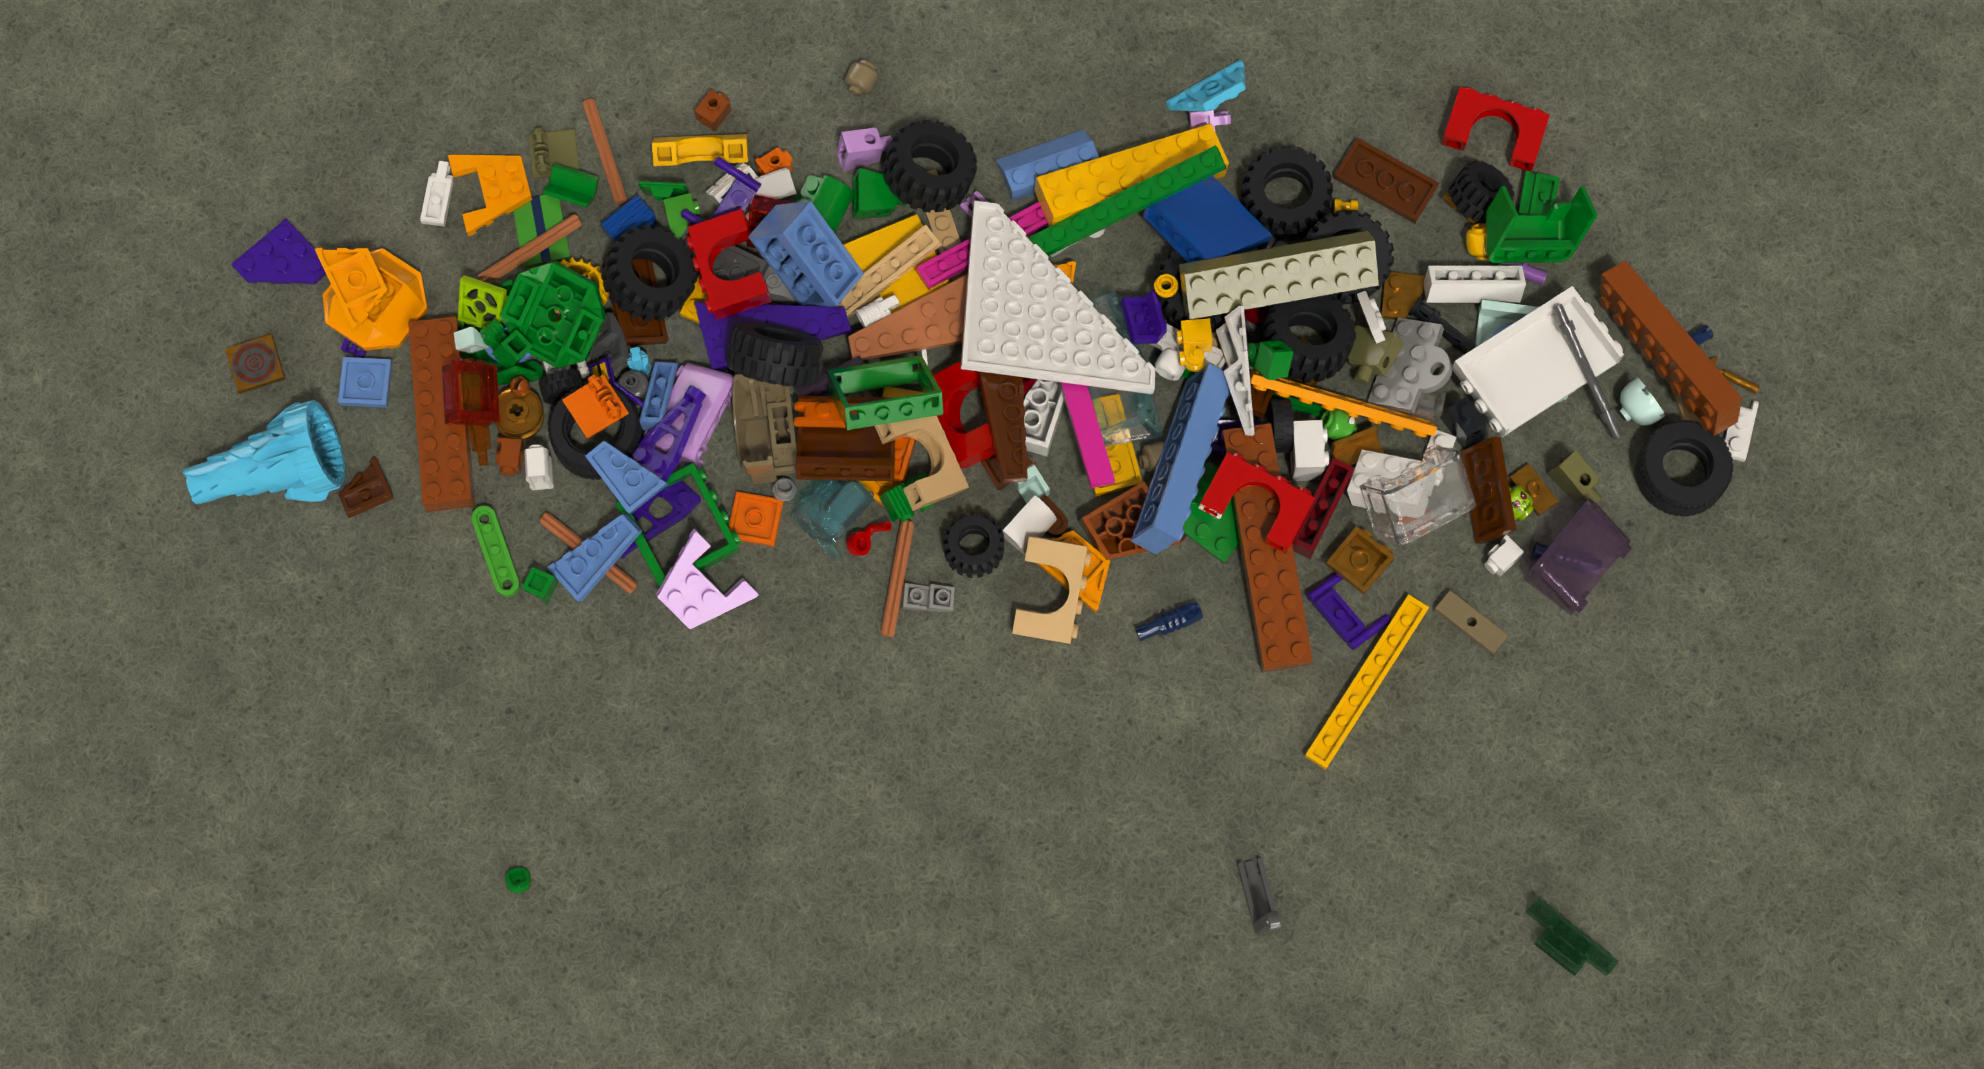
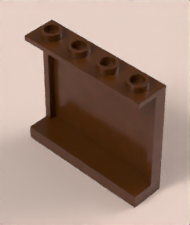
[796,395,895,481]

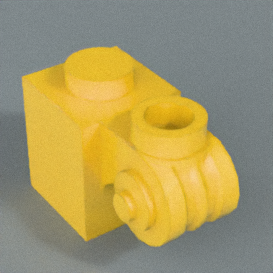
[1176,318,1212,372]

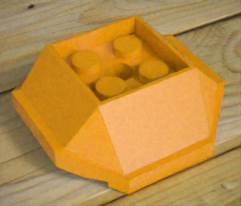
[322,248,428,351]

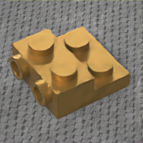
[1325,526,1395,595]

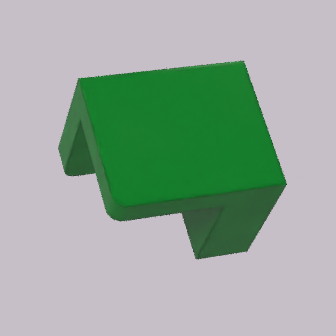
[521,567,558,604]

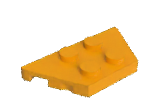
[315,248,389,331]
[1036,530,1110,613]

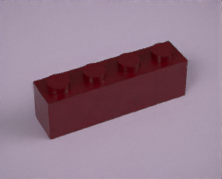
[1292,458,1355,559]

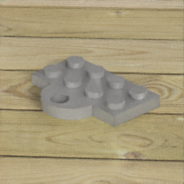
[1368,318,1452,414]

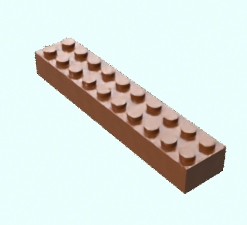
[1220,423,1313,673]

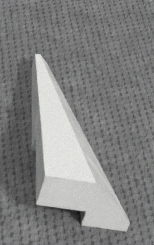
[1216,306,1254,436]

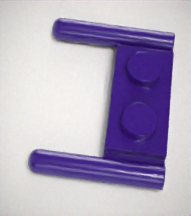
[681,157,762,225]
[1306,573,1391,650]

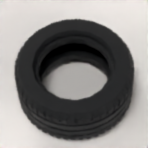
[548,384,643,480]

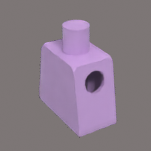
[836,128,892,172]

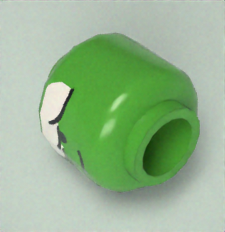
[1320,408,1357,441]

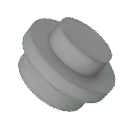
[772,478,797,501]

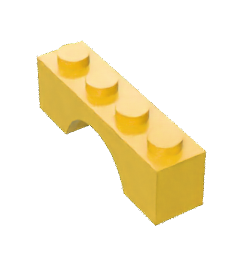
[652,134,749,166]

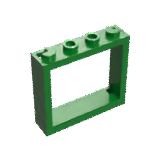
[827,355,943,430]
[615,463,741,587]

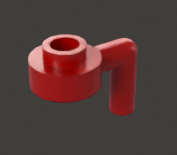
[847,521,892,556]

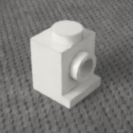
[1484,535,1524,577]

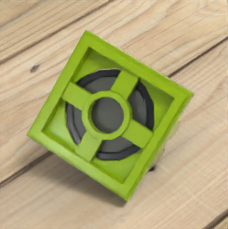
[457,275,508,328]

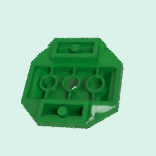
[500,261,606,368]

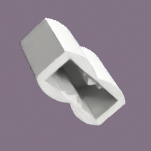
[524,445,554,490]

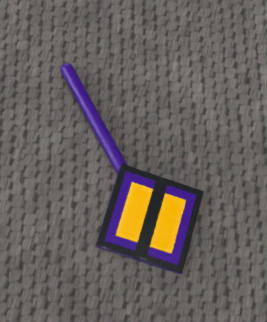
[587,355,644,407]

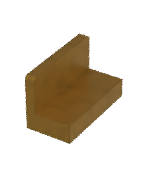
[1330,425,1385,467]

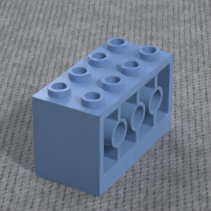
[748,201,864,307]

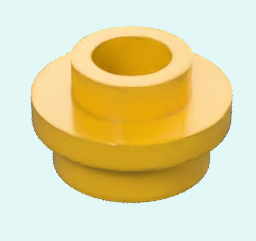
[1154,274,1178,298]

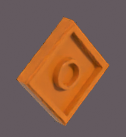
[728,491,784,547]

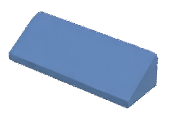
[639,362,678,430]

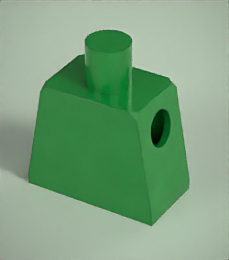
[853,168,907,219]

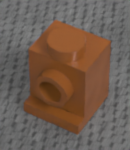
[496,437,525,477]

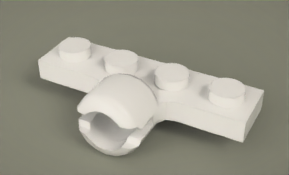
[1150,324,1227,381]

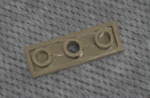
[1434,590,1509,656]

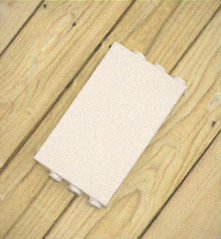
[1452,286,1624,438]

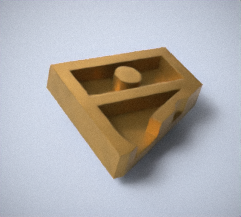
[1381,272,1425,320]

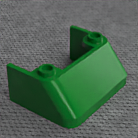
[1486,186,1598,263]

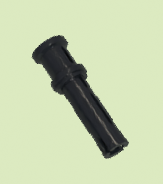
[1408,298,1476,355]

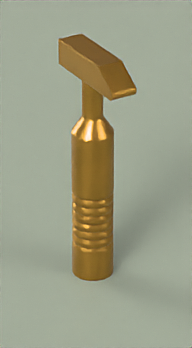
[1710,356,1760,394]

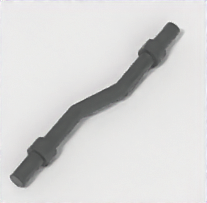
[1553,304,1622,439]

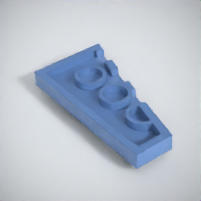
[547,514,642,601]

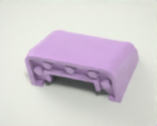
[643,362,734,469]

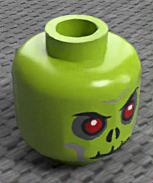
[1509,485,1534,521]

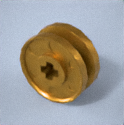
[492,387,545,441]

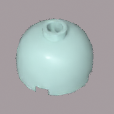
[1619,377,1666,426]

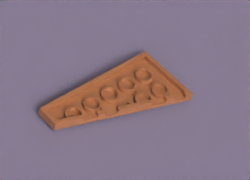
[848,274,968,362]

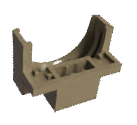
[732,374,797,484]

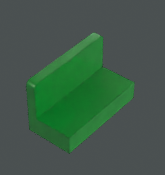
[543,163,600,207]

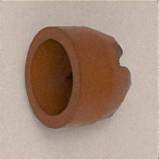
[510,376,530,397]

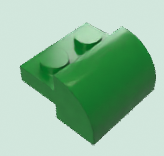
[795,175,853,233]

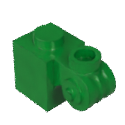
[480,320,534,369]
[1247,340,1294,380]

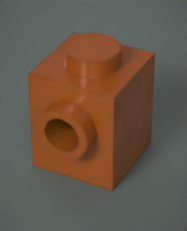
[694,90,731,132]

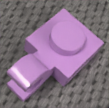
[1189,110,1231,130]

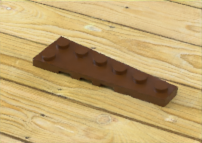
[977,371,1028,484]

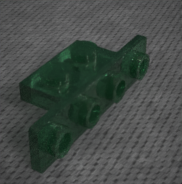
[1526,898,1619,976]

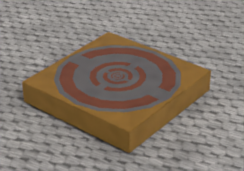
[225,334,285,394]

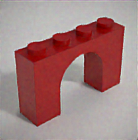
[1441,87,1550,172]
[686,209,772,320]
[933,361,995,469]
[1198,452,1315,554]

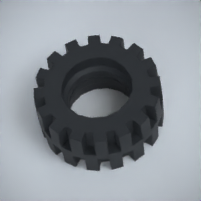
[539,369,584,405]

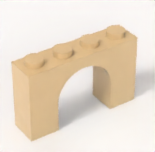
[875,416,969,511]
[1012,536,1092,644]

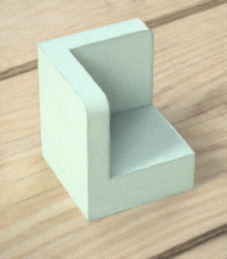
[1014,465,1050,504]

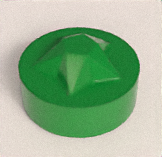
[505,867,531,893]

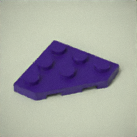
[231,219,326,284]

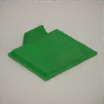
[638,181,690,201]

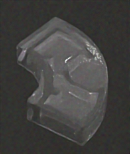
[665,319,709,362]

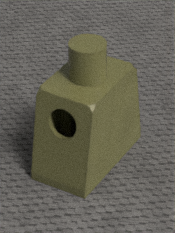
[1348,326,1404,385]
[1546,450,1602,506]

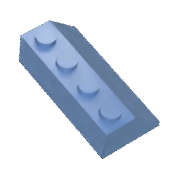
[996,130,1099,202]

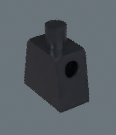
[1438,397,1486,450]

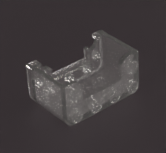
[1359,445,1476,545]

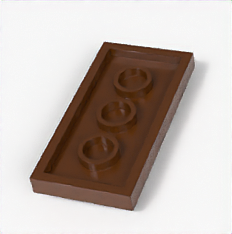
[1334,138,1440,224]
[603,255,669,346]
[1460,437,1517,544]

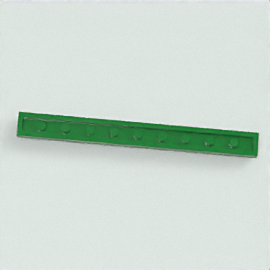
[1028,145,1227,256]

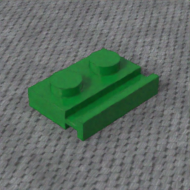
[1518,171,1560,215]

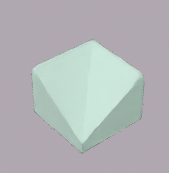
[454,327,490,354]

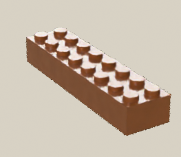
[1599,260,1742,436]
[408,316,475,512]

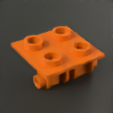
[562,375,629,439]

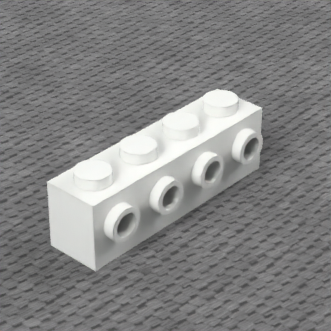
[1423,266,1526,303]

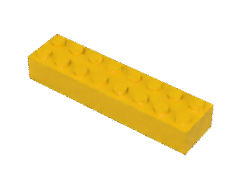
[1034,124,1229,227]

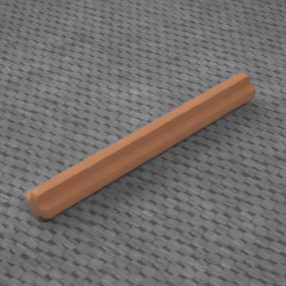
[582,98,627,205]
[477,214,582,281]
[540,512,638,594]
[881,520,914,637]

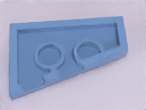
[585,441,668,514]

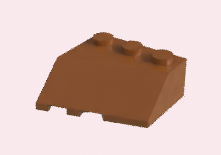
[1078,481,1182,560]

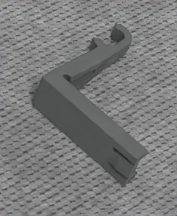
[1237,858,1281,934]

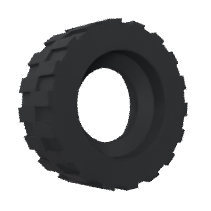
[1268,399,1294,453]

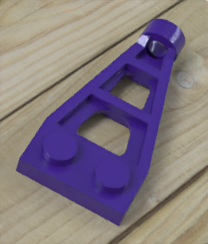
[630,385,706,482]
[620,481,702,559]

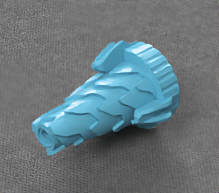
[183,400,346,504]

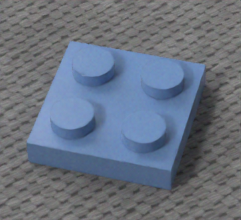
[338,357,393,408]

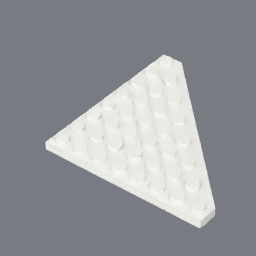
[961,200,1155,394]

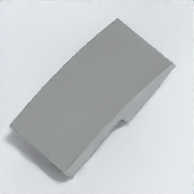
[901,583,955,612]

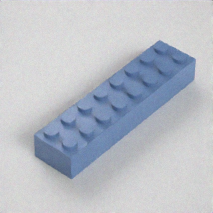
[1131,363,1231,554]

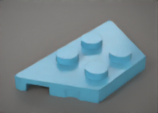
[1165,59,1246,112]

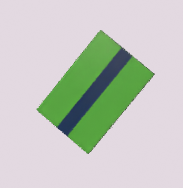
[513,195,571,268]

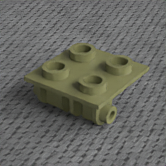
[528,128,580,179]

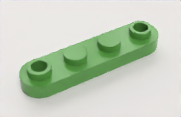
[471,506,520,597]

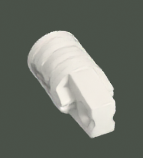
[855,295,900,328]

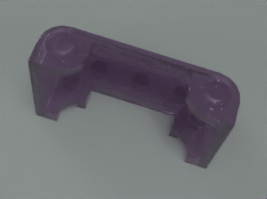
[1525,498,1632,616]

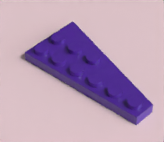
[694,302,852,371]

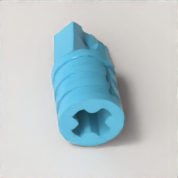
[627,347,651,376]

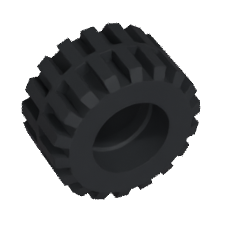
[1449,160,1514,224]
[943,512,1004,578]

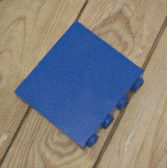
[1143,176,1272,263]

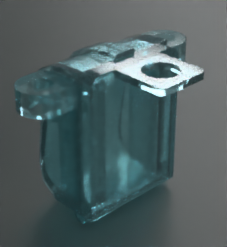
[790,480,875,559]

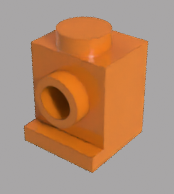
[755,147,793,176]

